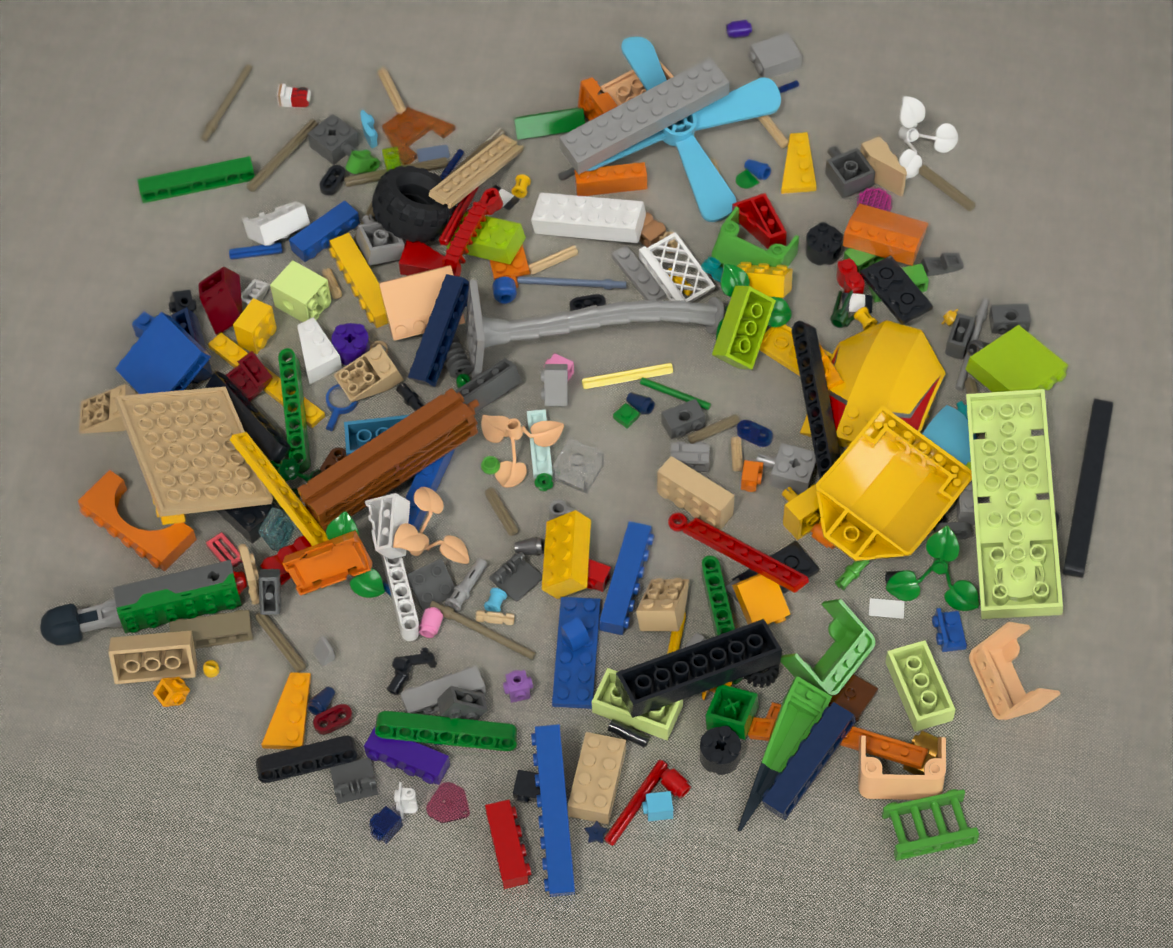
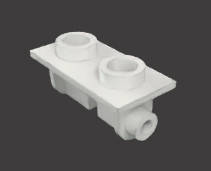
[394,782,418,819]

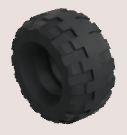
[372,165,457,243]

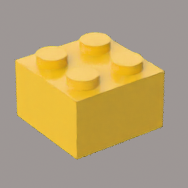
[233,298,277,354]

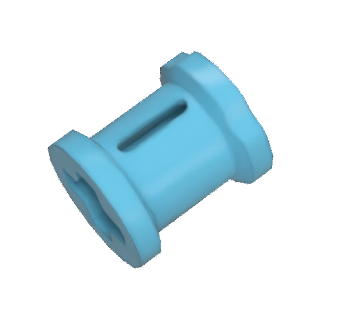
[484,588,507,612]

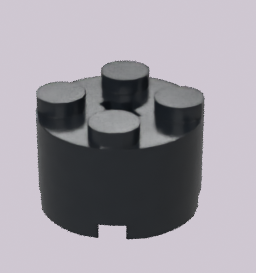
[699,726,741,775]

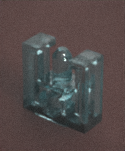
[258,508,295,551]

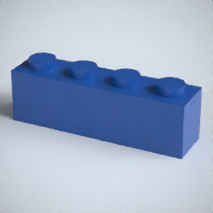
[289,200,360,262]

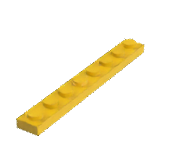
[208,333,325,428]
[230,432,329,546]

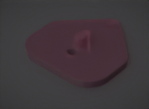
[426,782,470,823]

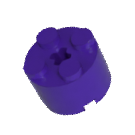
[331,323,370,366]

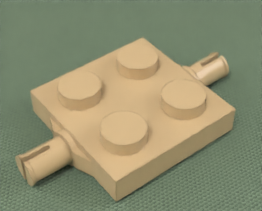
[238,544,259,605]

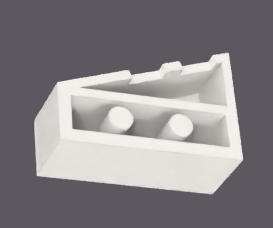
[297,317,342,385]
[365,493,410,559]

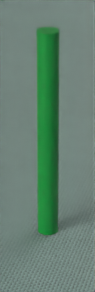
[640,377,711,410]

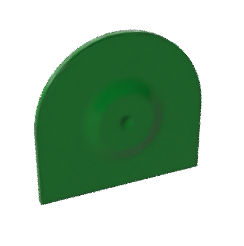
[735,169,760,189]

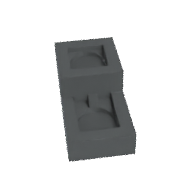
[921,253,964,276]

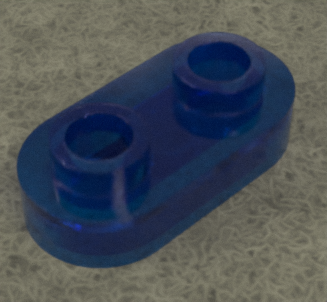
[737,420,773,447]

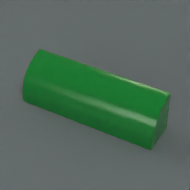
[513,107,585,140]

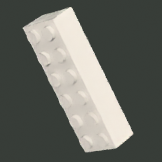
[531,192,646,243]

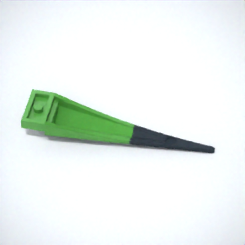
[737,676,832,832]

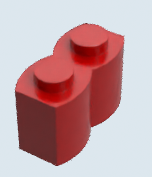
[836,258,865,294]

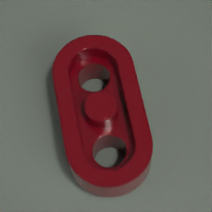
[313,704,353,735]

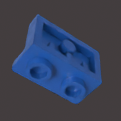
[932,608,967,652]

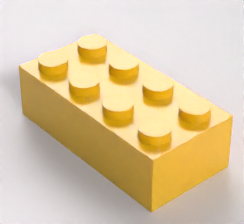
[541,510,591,599]

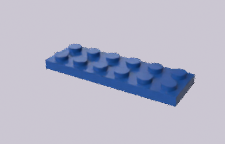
[552,597,601,709]

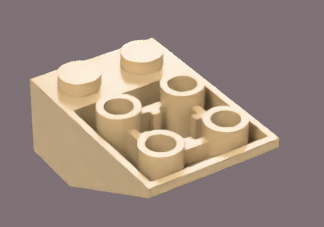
[860,136,907,197]
[334,344,404,402]
[79,384,139,434]
[636,578,689,631]

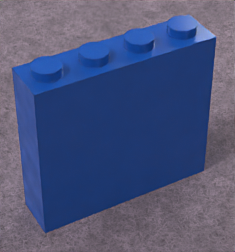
[115,312,212,394]

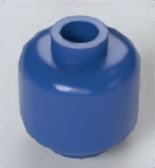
[492,276,517,304]

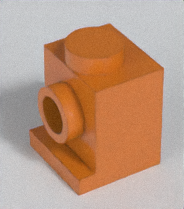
[741,460,763,492]

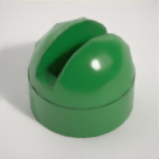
[456,374,471,388]

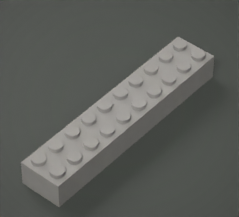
[559,57,730,175]

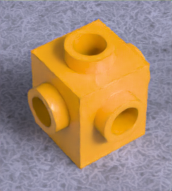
[153,677,190,707]

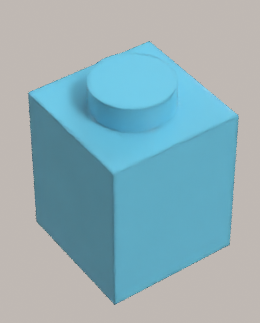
[642,791,673,822]

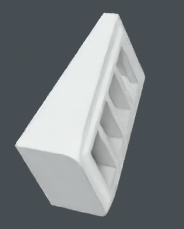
[241,279,270,311]

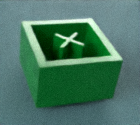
[705,685,759,740]

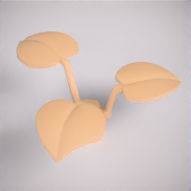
[481,415,564,488]
[393,487,469,564]

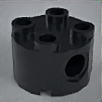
[805,222,843,266]

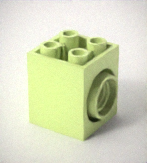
[270,260,331,322]

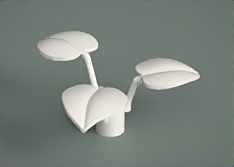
[898,96,958,179]

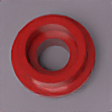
[668,512,688,531]

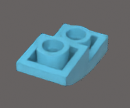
[360,109,378,148]

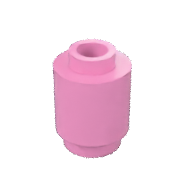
[419,607,443,638]

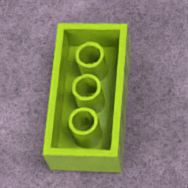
[446,212,526,264]
[712,286,776,370]

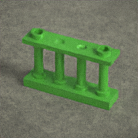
[882,789,979,861]

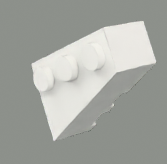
[242,201,310,246]

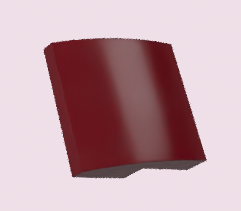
[226,351,273,401]

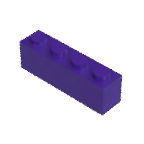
[364,726,450,785]

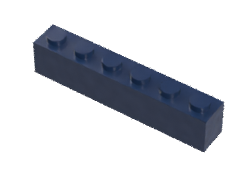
[408,274,469,387]
[762,702,856,820]

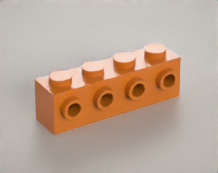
[574,162,647,196]

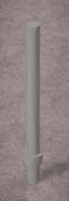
[955,298,989,391]

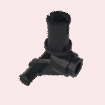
[386,647,437,696]

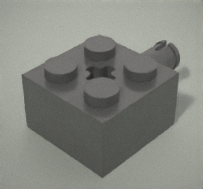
[307,114,359,165]
[825,145,875,198]

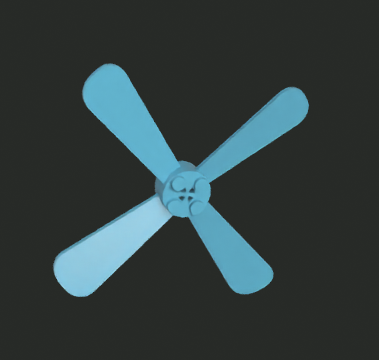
[586,37,781,222]

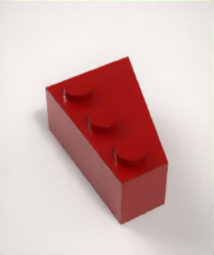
[732,193,787,249]

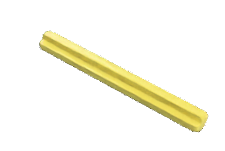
[582,363,673,389]

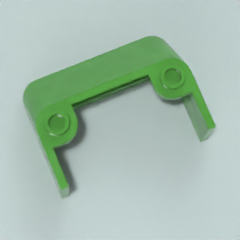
[711,206,799,268]
[780,599,875,695]

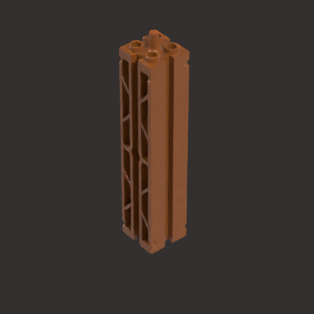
[297,388,480,533]

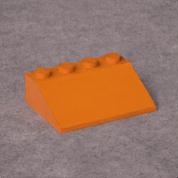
[843,203,929,266]

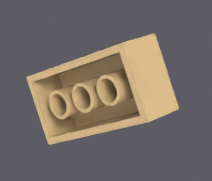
[657,456,734,530]
[108,630,197,684]
[567,732,626,825]

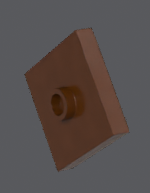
[828,674,878,722]

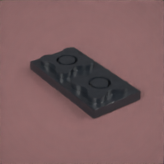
[860,256,933,325]
[732,541,819,594]

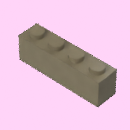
[169,610,254,649]

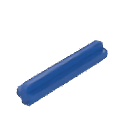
[229,243,282,260]

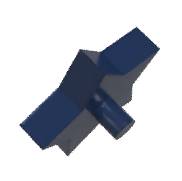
[584,821,609,844]

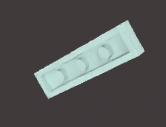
[527,409,553,479]

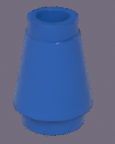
[744,159,771,180]

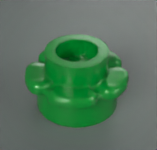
[534,473,553,492]

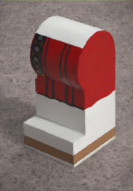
[277,84,311,107]

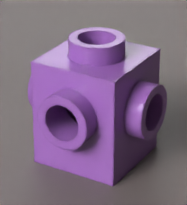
[503,670,533,703]

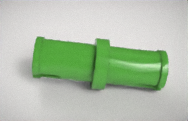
[835,560,870,590]

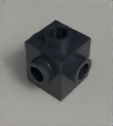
[169,290,196,314]

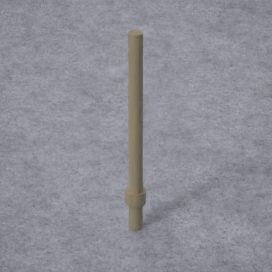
[201,64,252,141]
[430,601,536,660]

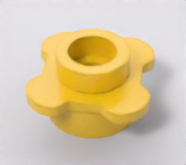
[941,309,958,326]

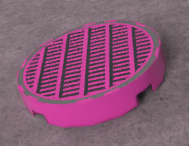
[857,187,892,212]

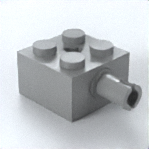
[356,214,404,265]
[756,443,817,494]

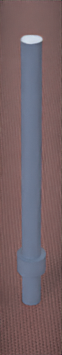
[517,276,627,290]

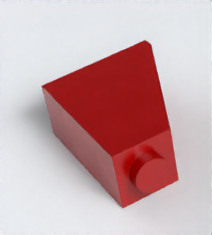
[399,241,445,276]

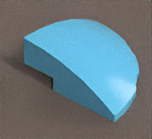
[922,405,977,465]

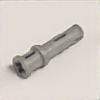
[445,558,487,612]

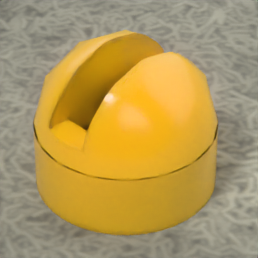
[203,660,220,678]

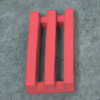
[206,532,243,567]

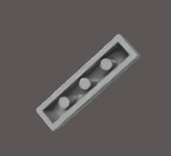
[400,666,486,715]

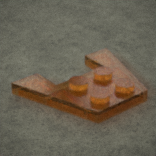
[382,107,456,165]

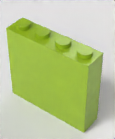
[965,325,1068,392]

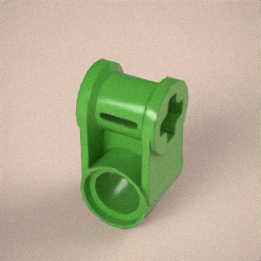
[345,149,380,174]

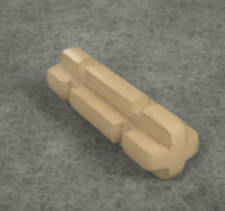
[322,268,342,299]
[731,437,743,472]
[476,610,515,625]

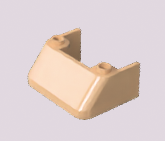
[969,622,1060,720]
[858,736,946,800]

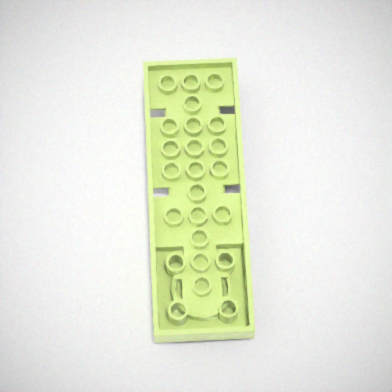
[966,389,1063,619]

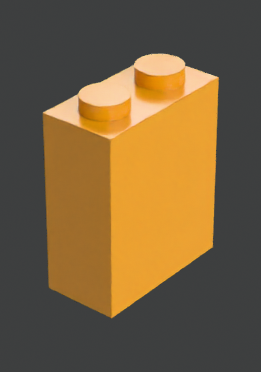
[732,574,790,624]

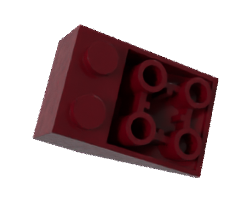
[198,266,243,335]

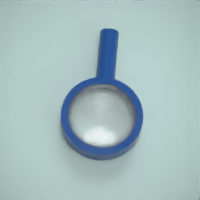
[326,384,358,431]

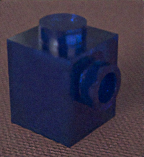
[369,806,403,844]

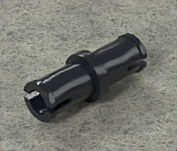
[396,382,424,411]
[607,719,650,748]

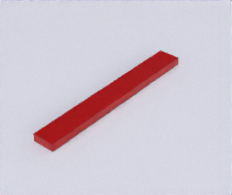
[682,518,809,593]

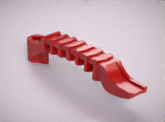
[442,188,503,277]

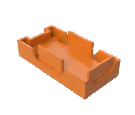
[578,77,617,121]
[282,530,373,596]

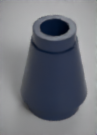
[626,392,655,415]
[307,686,335,716]

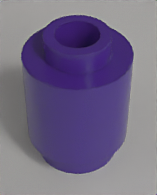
[726,19,752,38]

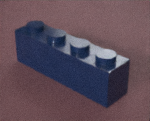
[171,307,213,384]

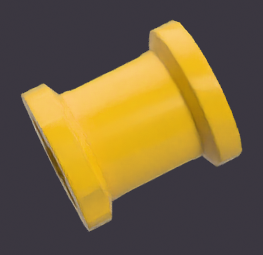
[511,174,531,198]
[854,307,878,330]

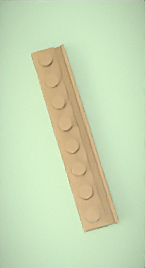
[429,134,524,209]

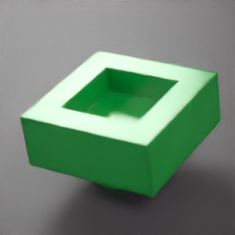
[613,403,640,429]

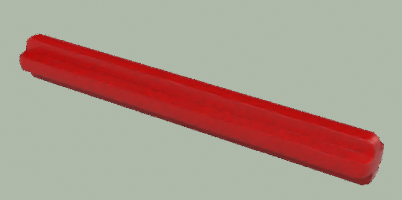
[439,186,479,246]
[605,760,668,846]

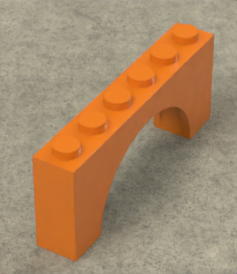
[78,470,197,571]

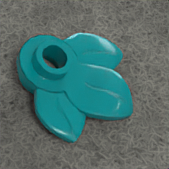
[701,256,723,282]

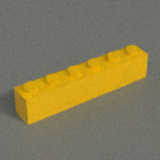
[328,233,388,328]

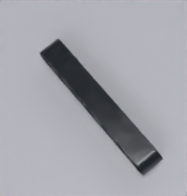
[205,371,291,463]

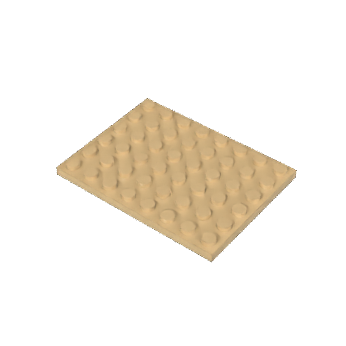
[115,387,273,517]

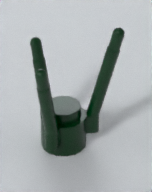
[830,290,856,328]

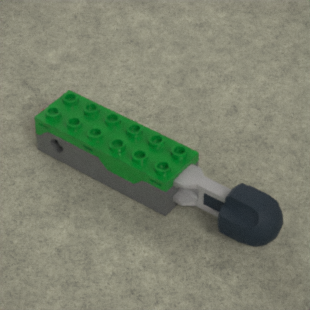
[40,560,247,646]

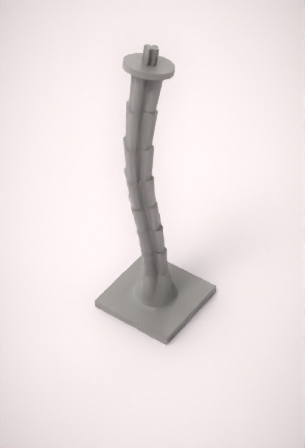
[465,280,726,379]

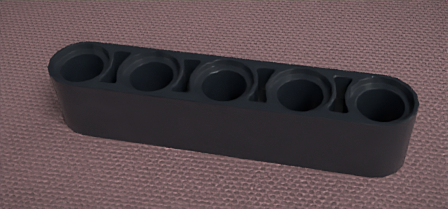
[256,736,358,783]

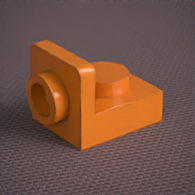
[748,717,776,741]

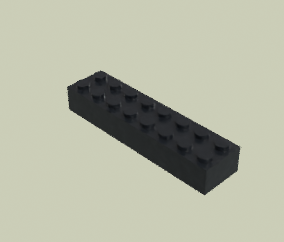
[615,619,782,718]

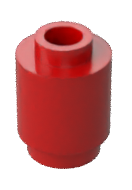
[660,768,691,799]

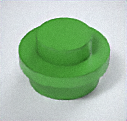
[481,456,500,474]

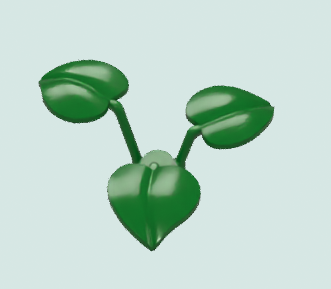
[716,264,792,340]
[319,511,385,598]
[886,525,980,611]

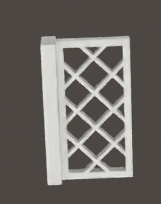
[639,232,715,303]

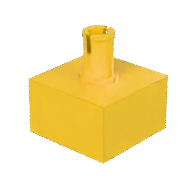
[781,484,821,541]

